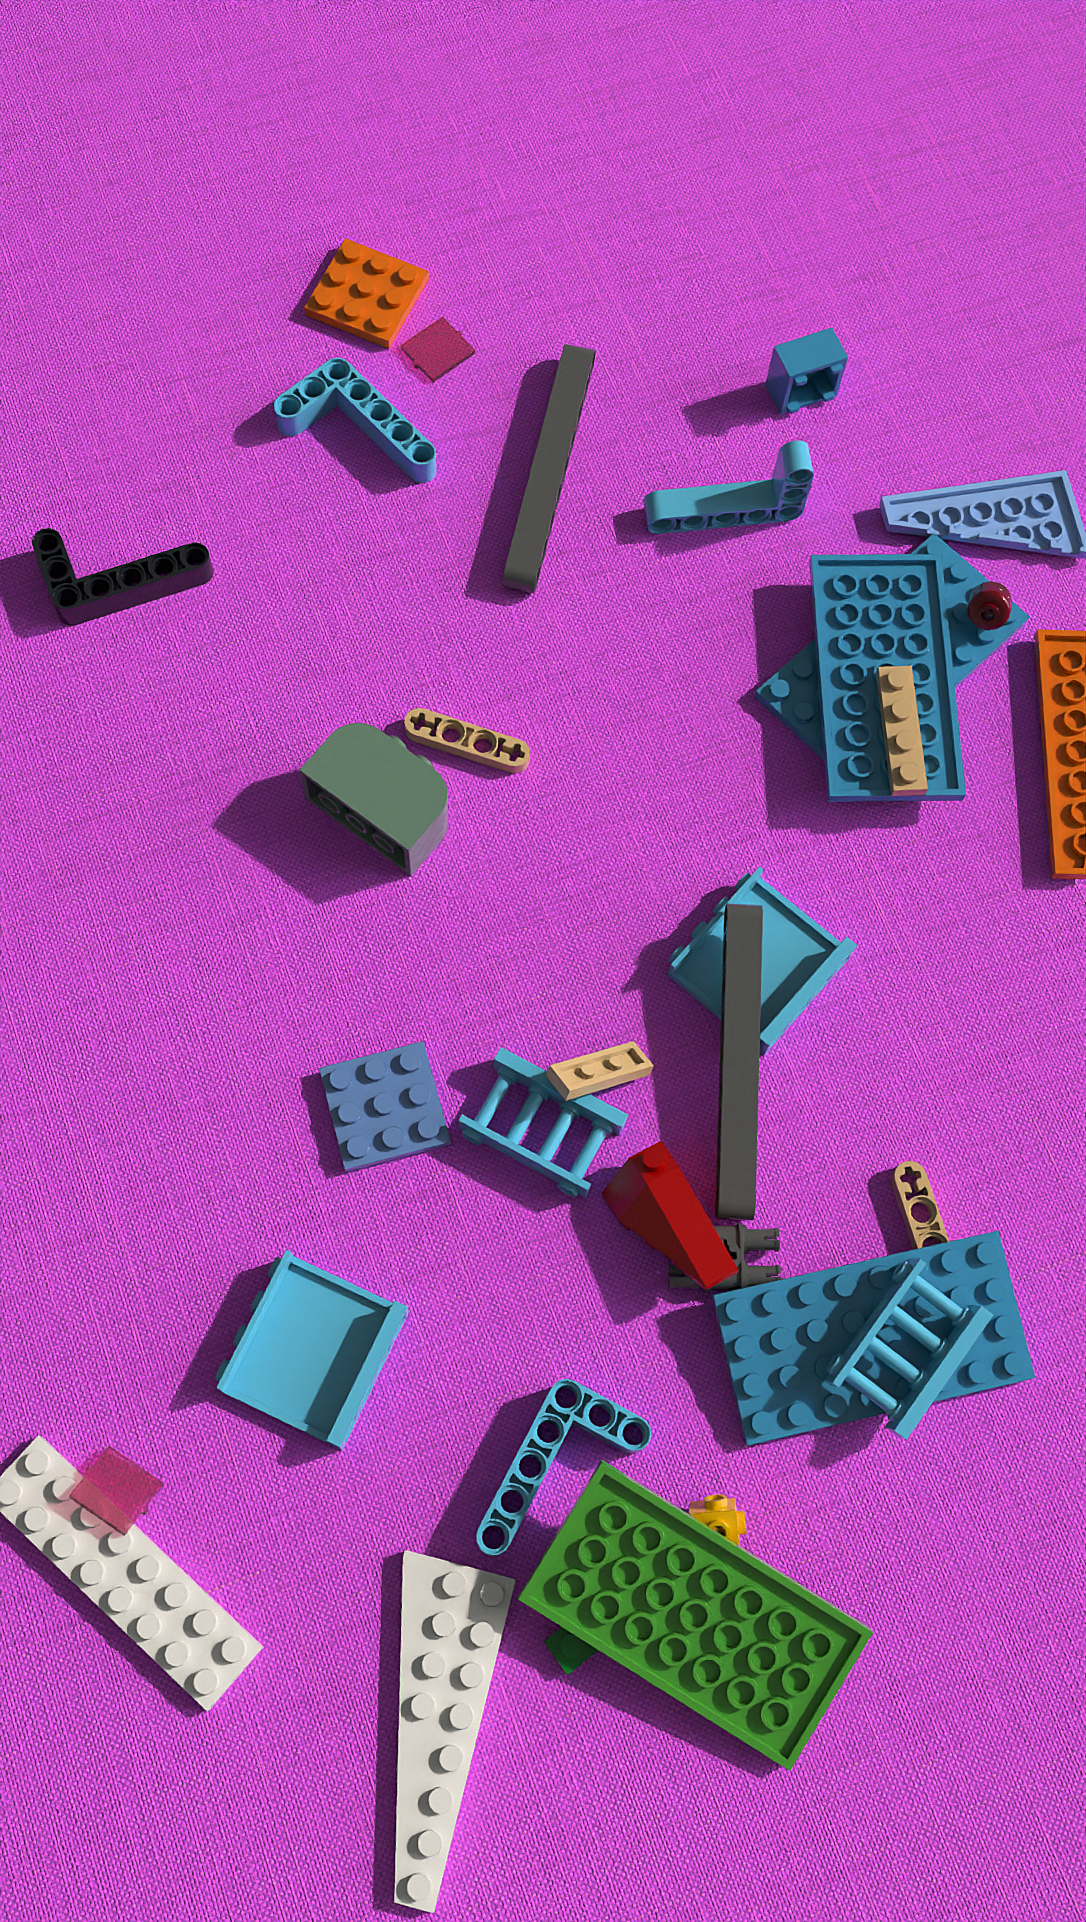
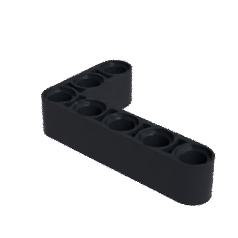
[32,528,214,626]

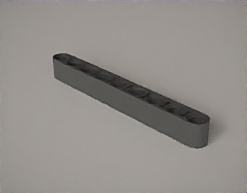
[502,344,596,594]
[715,904,763,1221]

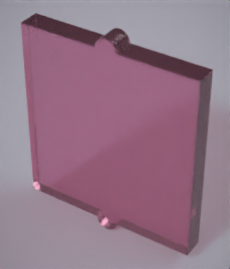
[400,316,475,383]
[69,1446,164,1536]

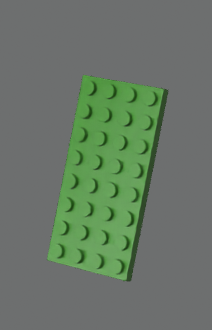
[518,1459,873,1771]

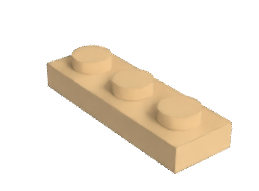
[546,1041,654,1101]

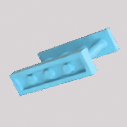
[459,1047,628,1197]
[824,1259,993,1440]

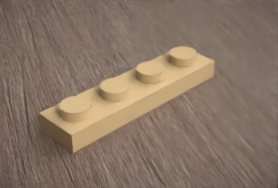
[876,665,928,796]

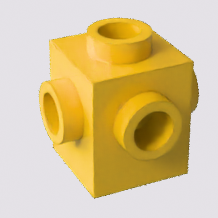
[689,1494,747,1546]

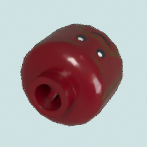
[967,581,1012,631]

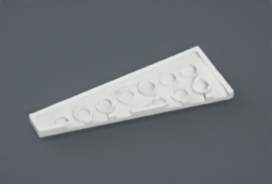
[394,1550,516,1913]

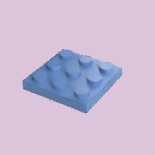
[319,1041,451,1173]

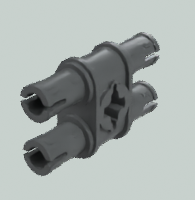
[668,1223,781,1293]

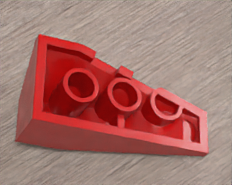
[602,1141,739,1290]

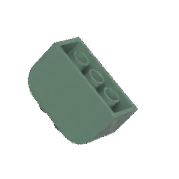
[299,723,449,876]

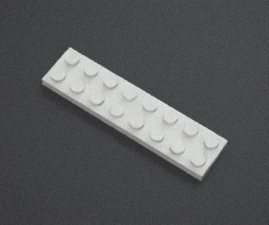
[0,1435,264,1711]

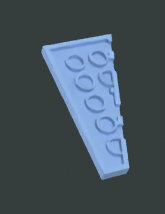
[879,470,1086,559]

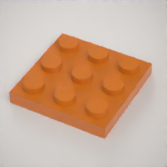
[304,238,429,349]

